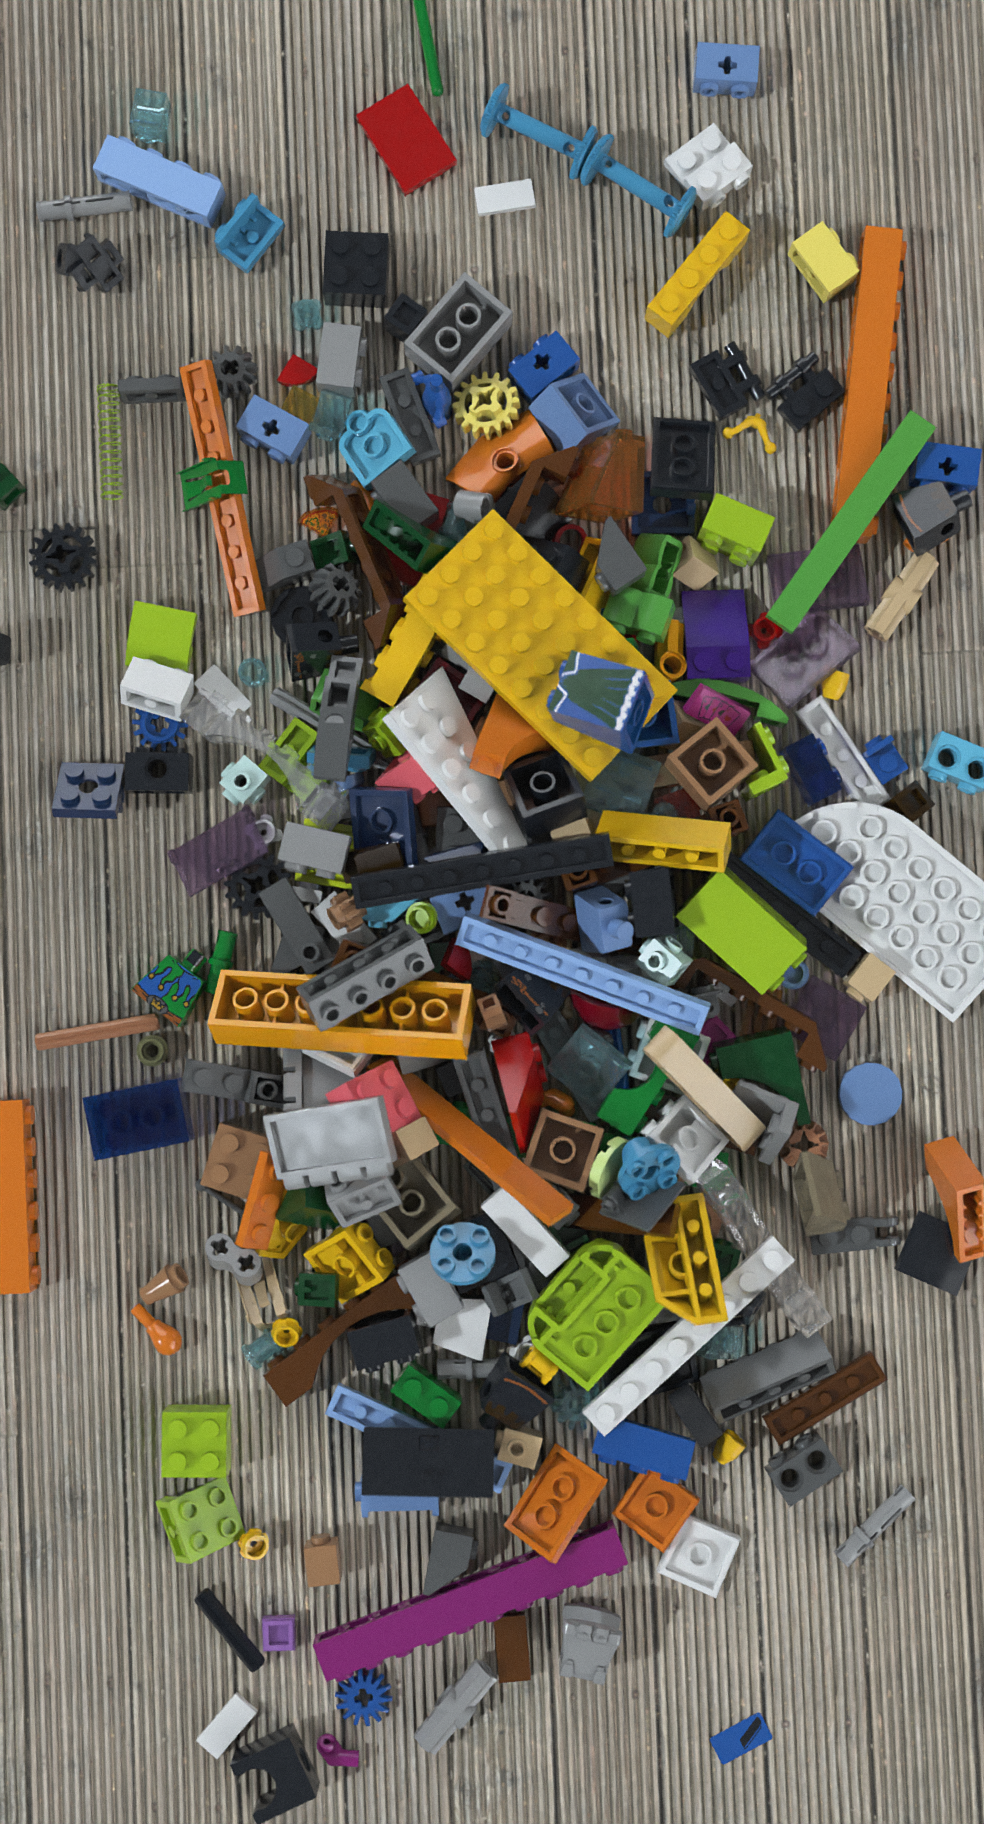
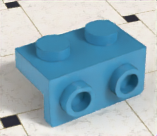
[214,193,285,274]

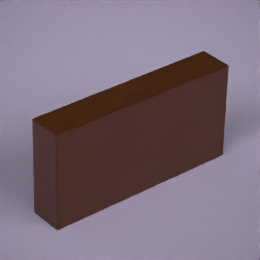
[494,1612,531,1683]

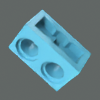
[921,731,984,795]

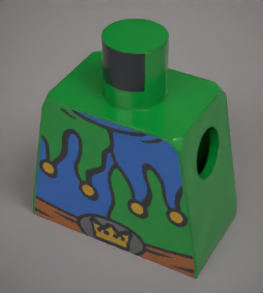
[131,948,208,1027]

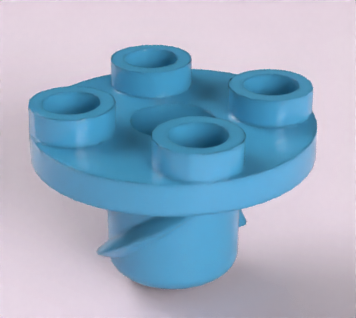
[618,1137,681,1200]
[430,1222,496,1285]

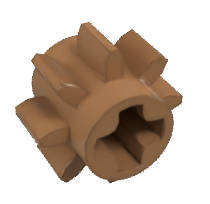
[327,891,367,933]

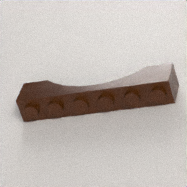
[263,1255,418,1407]

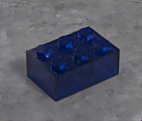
[82,1077,195,1161]

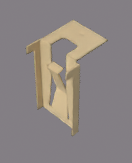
[234,1256,291,1333]

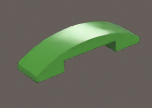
[672,679,789,728]

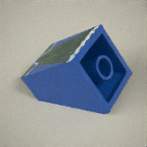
[547,650,655,754]

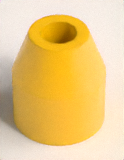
[821,668,850,701]
[712,1429,747,1465]

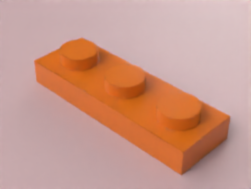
[235,1150,285,1250]

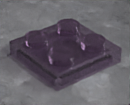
[781,975,867,1062]

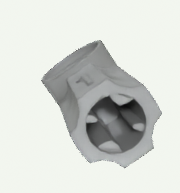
[453,490,495,533]

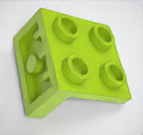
[740,721,789,802]
[155,1478,246,1564]

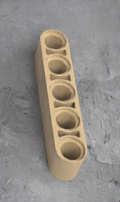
[642,1025,766,1152]

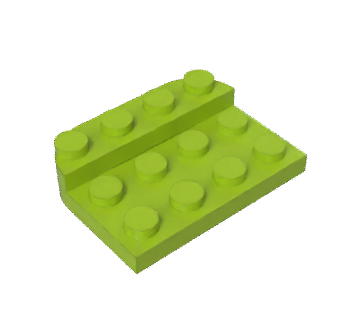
[528,1238,664,1391]

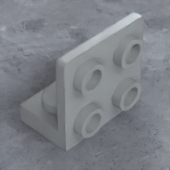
[732,1080,799,1165]
[324,1175,402,1228]

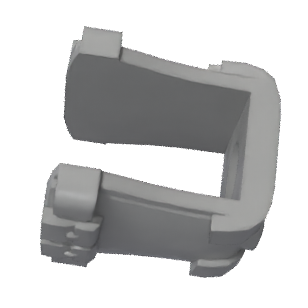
[559,1602,623,1685]

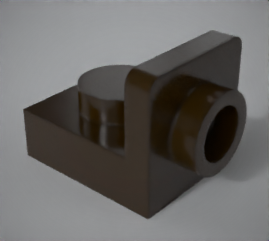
[882,780,935,822]

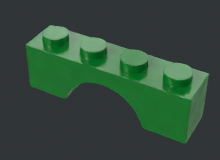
[596,1020,700,1137]

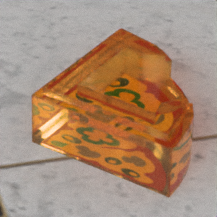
[297,506,339,537]

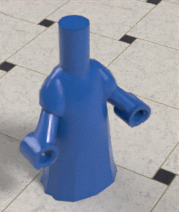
[411,370,453,429]

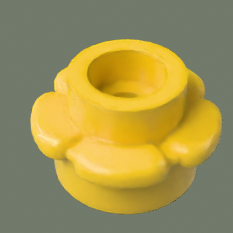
[271,1317,303,1347]
[238,1528,269,1560]

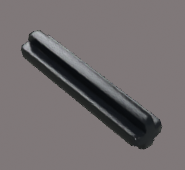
[194,1588,265,1673]

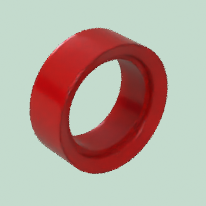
[552,524,588,553]

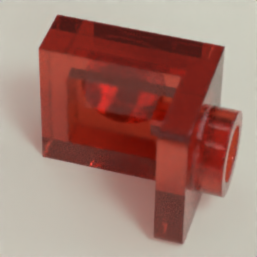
[654,788,701,819]

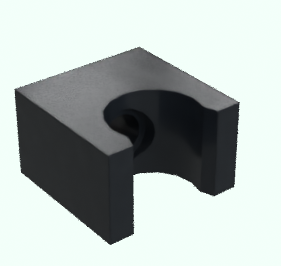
[230,1723,320,1824]

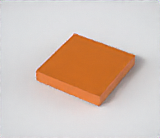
[612,1470,701,1553]

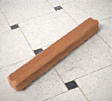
[35,1013,160,1051]

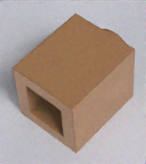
[304,1533,343,1588]

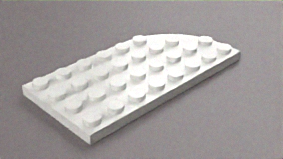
[795,802,984,1023]

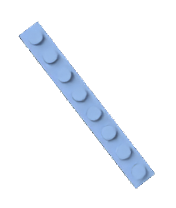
[455,912,711,1036]

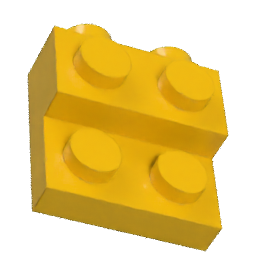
[303,1222,395,1304]

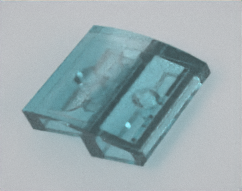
[583,750,662,814]

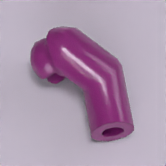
[316,1733,359,1767]

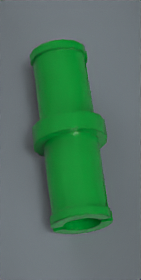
[204,930,238,994]

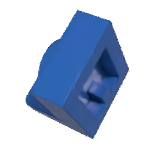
[862,735,909,785]

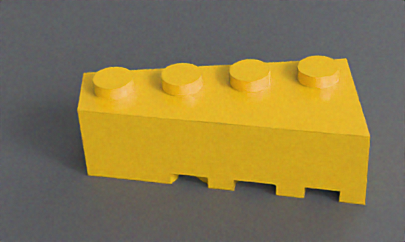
[360,573,443,707]

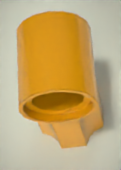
[653,619,687,683]

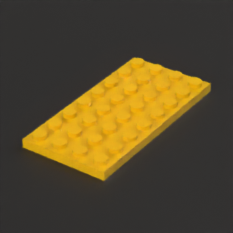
[403,509,678,782]

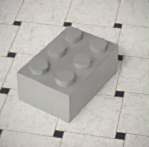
[404,272,513,395]

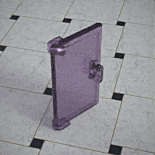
[167,805,269,897]

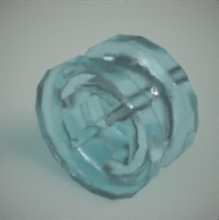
[238,658,268,688]

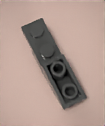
[313,655,364,782]
[180,1058,296,1109]

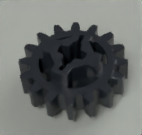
[29,523,99,592]
[223,851,292,920]

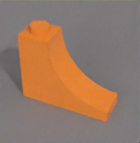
[469,694,555,779]
[924,1136,984,1263]

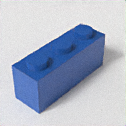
[592,1418,696,1484]

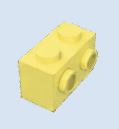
[787,221,859,303]

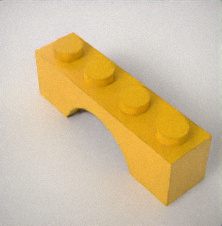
[644,211,750,338]

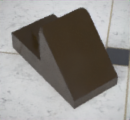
[343,841,405,884]

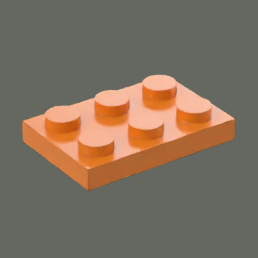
[503,1443,608,1564]

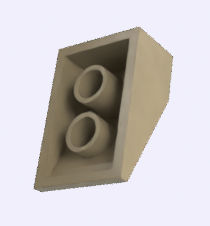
[792,1151,850,1237]
[378,1157,462,1252]

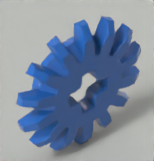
[132,708,189,752]
[335,1668,393,1726]

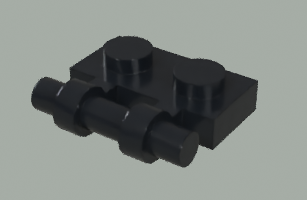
[689,341,766,421]
[764,352,846,433]

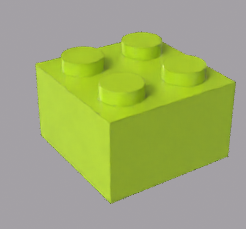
[696,493,775,567]
[161,1404,232,1478]

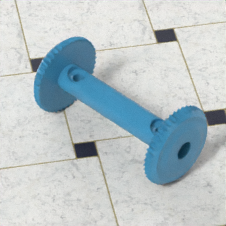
[480,83,598,180]
[580,134,697,238]

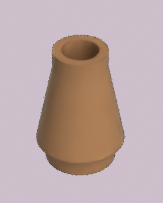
[139,1263,189,1305]

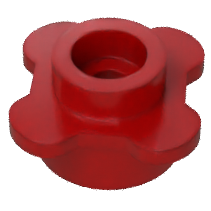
[748,612,783,650]

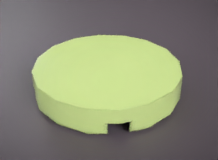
[588,1136,629,1200]

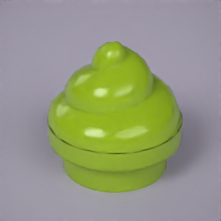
[406,901,438,934]

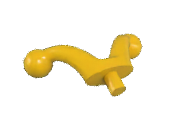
[722,413,777,454]

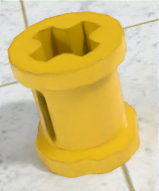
[519,1344,559,1385]

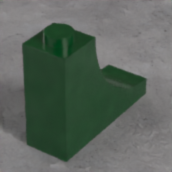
[362,499,459,574]
[709,1026,811,1126]

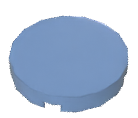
[838,1062,902,1126]

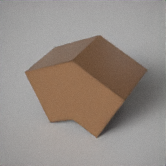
[476,993,507,1032]

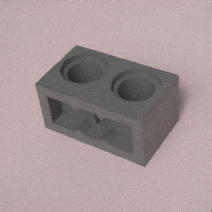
[764,1432,843,1507]

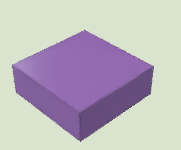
[262,1614,296,1652]

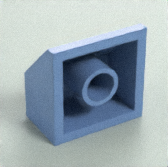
[528,372,621,452]

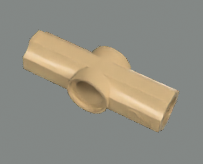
[863,552,939,642]

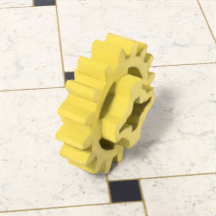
[452,371,521,440]

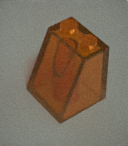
[555,429,645,524]

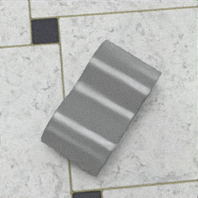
[205,1233,263,1286]

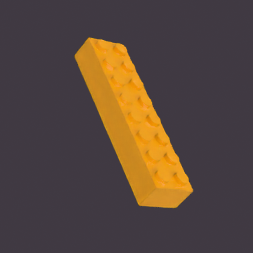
[207,970,476,1060]

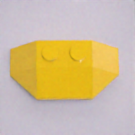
[643,1192,729,1326]

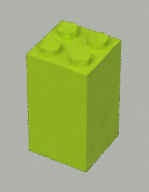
[676,866,807,995]

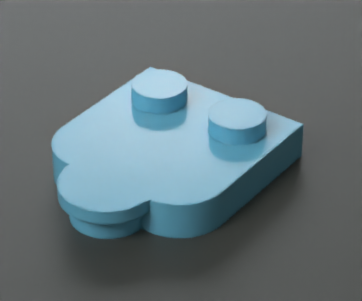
[339,408,417,491]

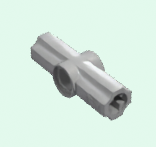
[414,1658,497,1755]

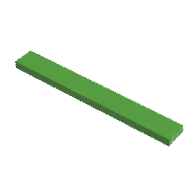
[765,410,937,634]

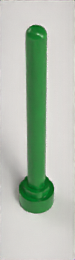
[413,0,444,97]

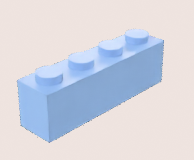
[93,135,226,229]

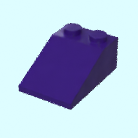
[681,589,751,683]

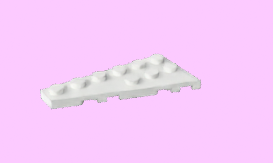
[382,666,527,852]

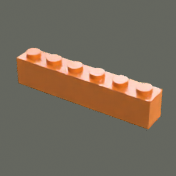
[0,1098,41,1295]

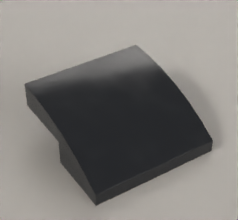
[494,474,575,541]
[894,1210,972,1296]

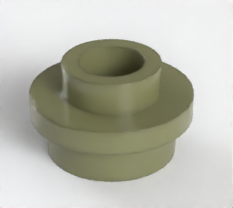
[137,1035,169,1067]

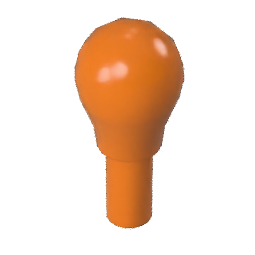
[131,1303,182,1356]

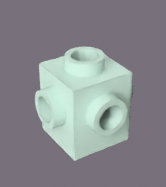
[219,755,271,807]
[635,935,693,987]

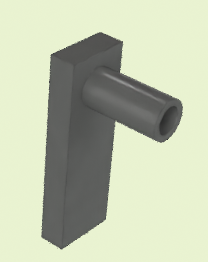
[258,877,335,975]

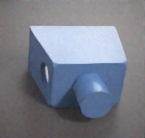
[573,885,634,953]

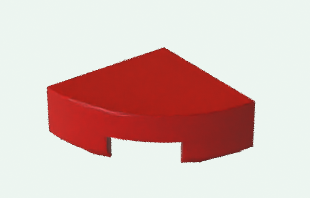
[277,354,318,387]
[440,937,472,981]

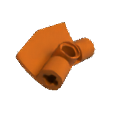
[445,410,555,503]

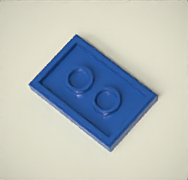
[739,809,854,917]

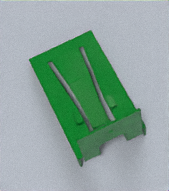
[176,458,248,512]

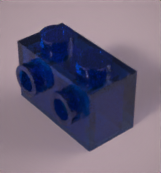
[779,733,843,807]

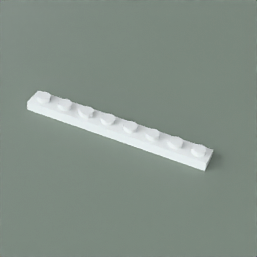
[582,1235,795,1437]

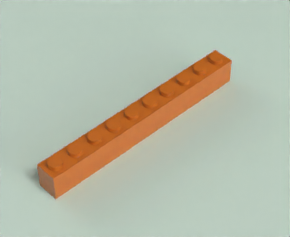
[831,225,907,544]

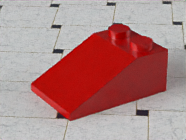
[491,1032,547,1154]

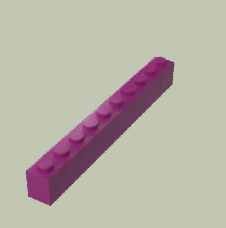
[313,1519,628,1682]

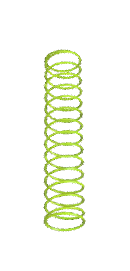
[97,383,124,500]

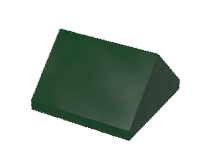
[276,1184,340,1230]

